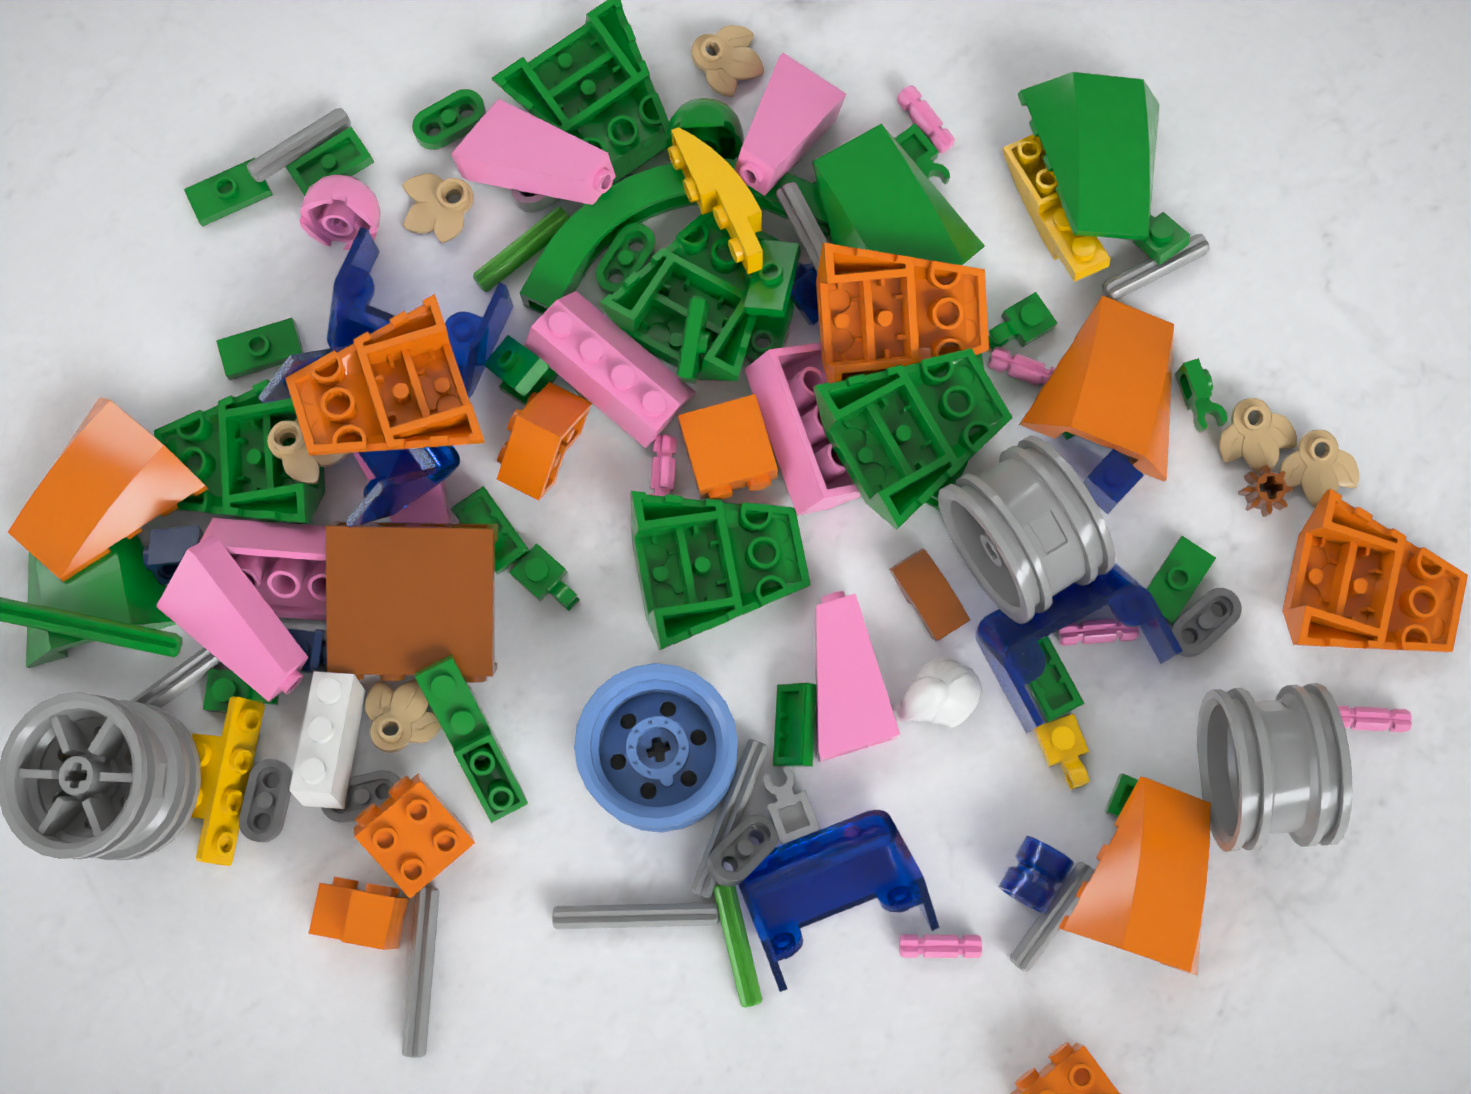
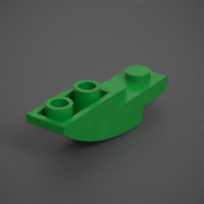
[414,654,528,823]

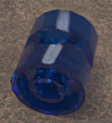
[998,835,1074,915]

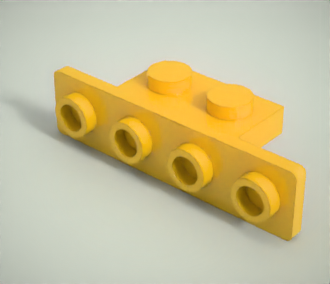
[191,696,265,866]

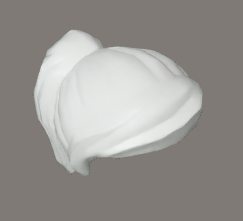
[892,658,982,728]

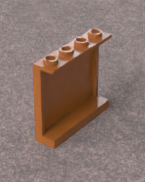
[325,521,498,683]

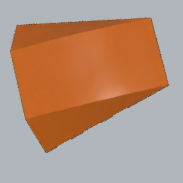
[816,242,989,384]
[285,294,485,456]
[1018,296,1174,481]
[8,397,208,582]
[1282,489,1468,653]
[1058,777,1211,976]

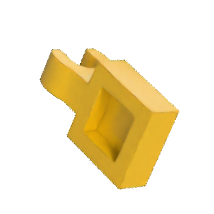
[1033,713,1090,790]

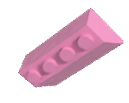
[525,291,696,448]
[744,343,861,516]
[199,518,326,621]

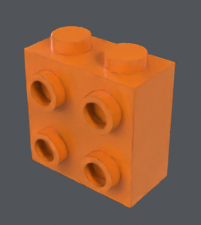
[678,394,778,500]
[353,773,475,899]
[1011,1042,1120,1094]

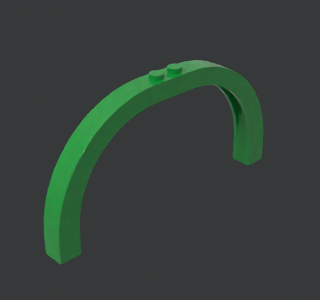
[520,159,984,510]

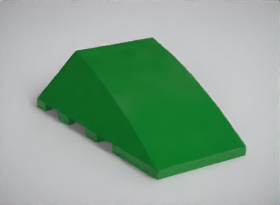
[491,0,669,185]
[1017,72,1159,240]
[812,123,985,265]
[599,211,780,381]
[813,348,1013,530]
[154,366,325,524]
[630,491,811,651]
[26,535,176,668]

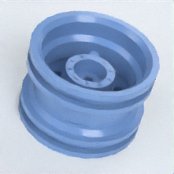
[574,663,738,833]

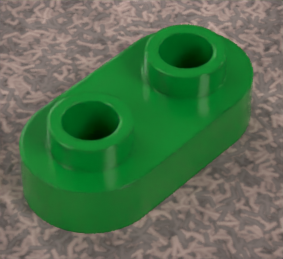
[412,89,486,150]
[596,223,656,295]
[745,297,794,363]

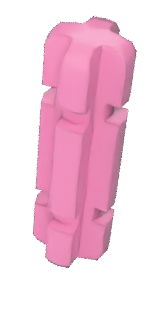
[897,85,955,154]
[988,347,1056,386]
[650,435,677,496]
[1058,617,1139,646]
[1338,706,1412,732]
[899,934,982,958]

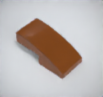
[889,548,971,641]

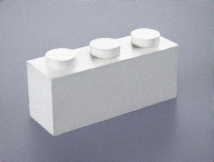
[289,671,366,809]

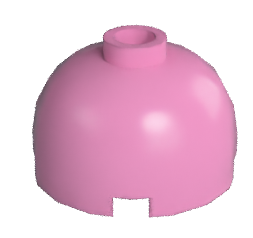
[300,175,381,251]

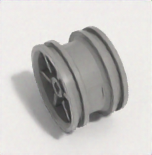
[1197,683,1352,852]
[0,692,201,860]

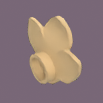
[691,25,764,97]
[402,173,474,243]
[1219,398,1297,473]
[267,418,348,485]
[1280,430,1359,508]
[365,680,441,753]

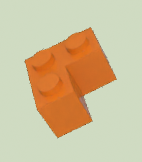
[496,382,592,501]
[308,876,409,950]

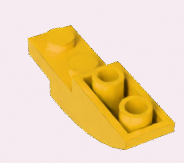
[668,127,763,274]
[1002,134,1111,282]

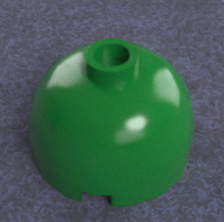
[666,98,744,160]

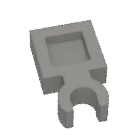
[763,766,821,845]

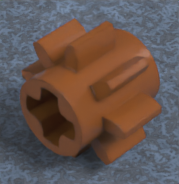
[1238,465,1293,517]

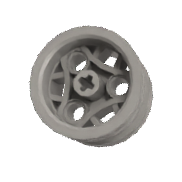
[938,435,1115,624]

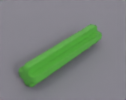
[473,207,570,292]
[714,884,762,1008]

